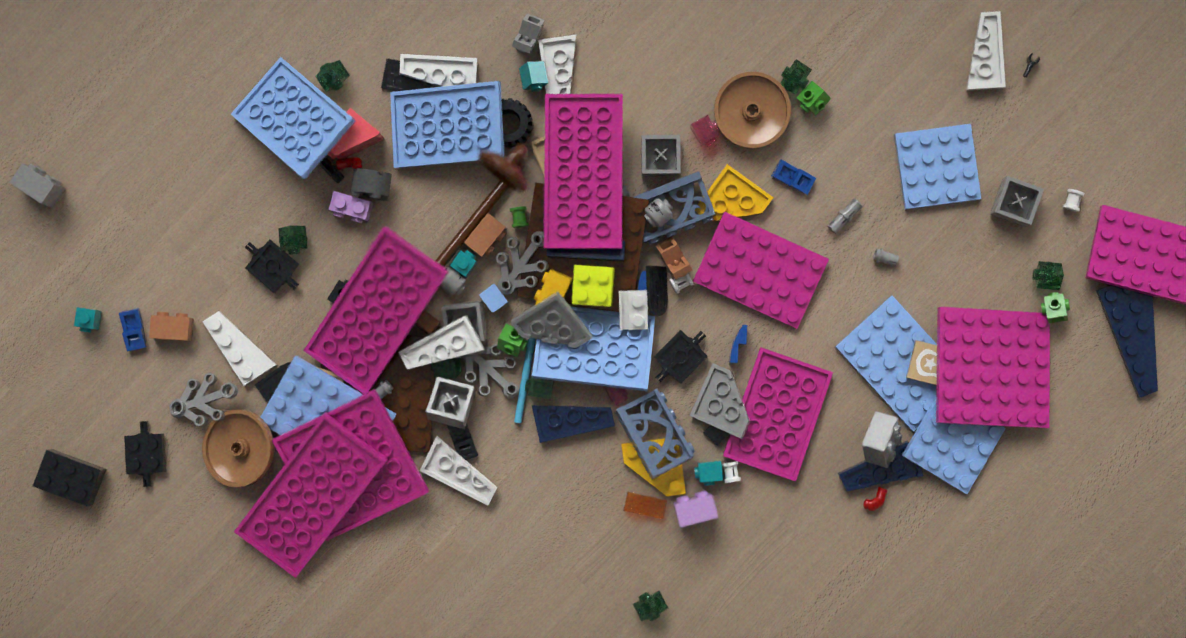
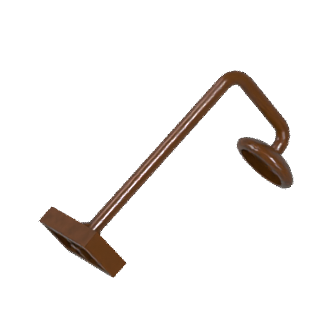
[415,144,528,335]

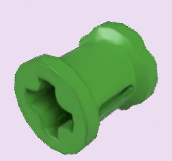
[510,206,529,228]

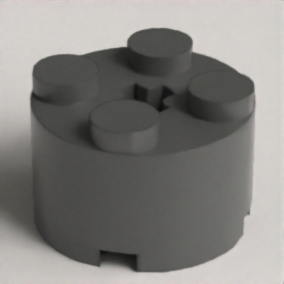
[351,169,392,201]

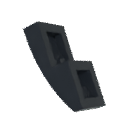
[447,423,478,460]

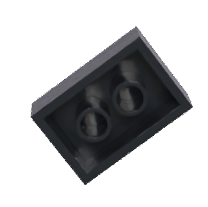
[33,449,106,506]

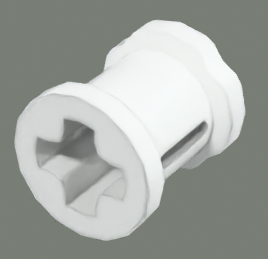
[1062,189,1085,212]
[669,274,694,294]
[722,461,741,483]

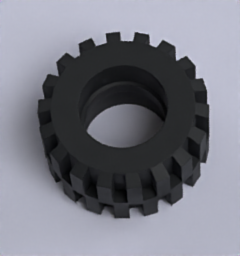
[502,98,533,149]

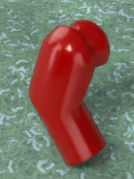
[336,157,362,170]
[863,487,888,511]

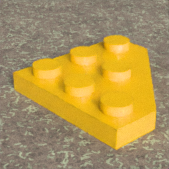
[695,164,774,222]
[621,437,686,496]

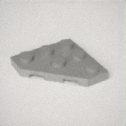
[511,292,592,348]
[690,363,750,439]

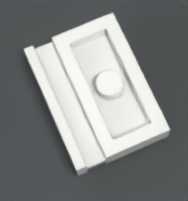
[619,290,648,330]

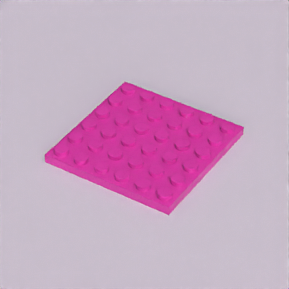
[936,307,1050,429]
[272,389,429,541]

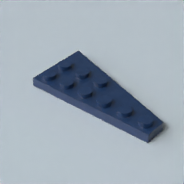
[1096,285,1158,398]

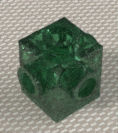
[780,59,812,95]
[315,60,350,92]
[278,225,308,255]
[1032,261,1064,290]
[633,591,668,621]

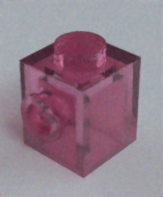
[690,115,719,147]

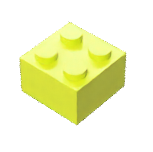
[572,265,615,307]

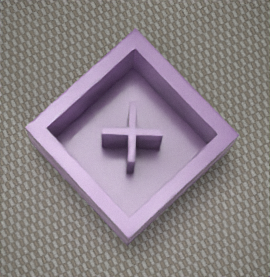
[673,490,718,527]

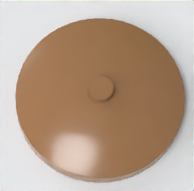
[714,72,791,149]
[202,410,274,487]

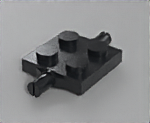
[245,239,300,293]
[654,330,708,384]
[124,421,166,487]

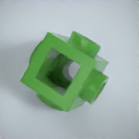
[797,81,831,116]
[1041,292,1070,323]
[497,324,528,357]

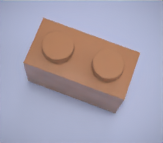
[464,213,507,258]
[149,312,193,341]

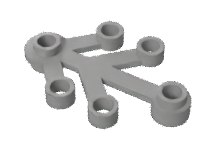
[496,231,548,295]
[461,344,519,399]
[169,373,238,427]

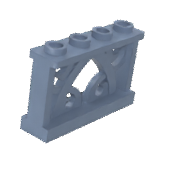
[634,171,716,245]
[615,389,695,480]

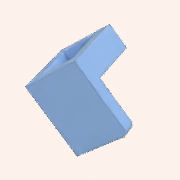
[479,284,509,313]

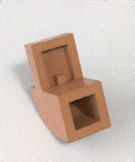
[655,237,692,279]

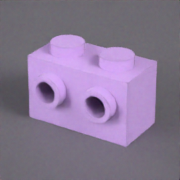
[328,191,373,223]

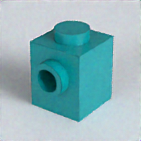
[519,61,549,92]
[450,250,478,278]
[74,307,102,333]
[694,460,723,486]

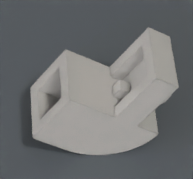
[512,13,545,54]

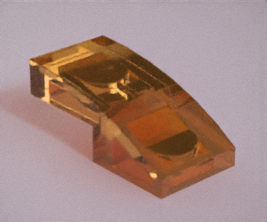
[624,492,667,519]

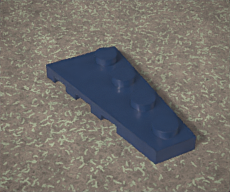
[546,240,625,262]
[532,405,615,443]
[838,441,924,491]

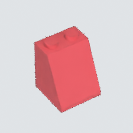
[327,108,384,160]

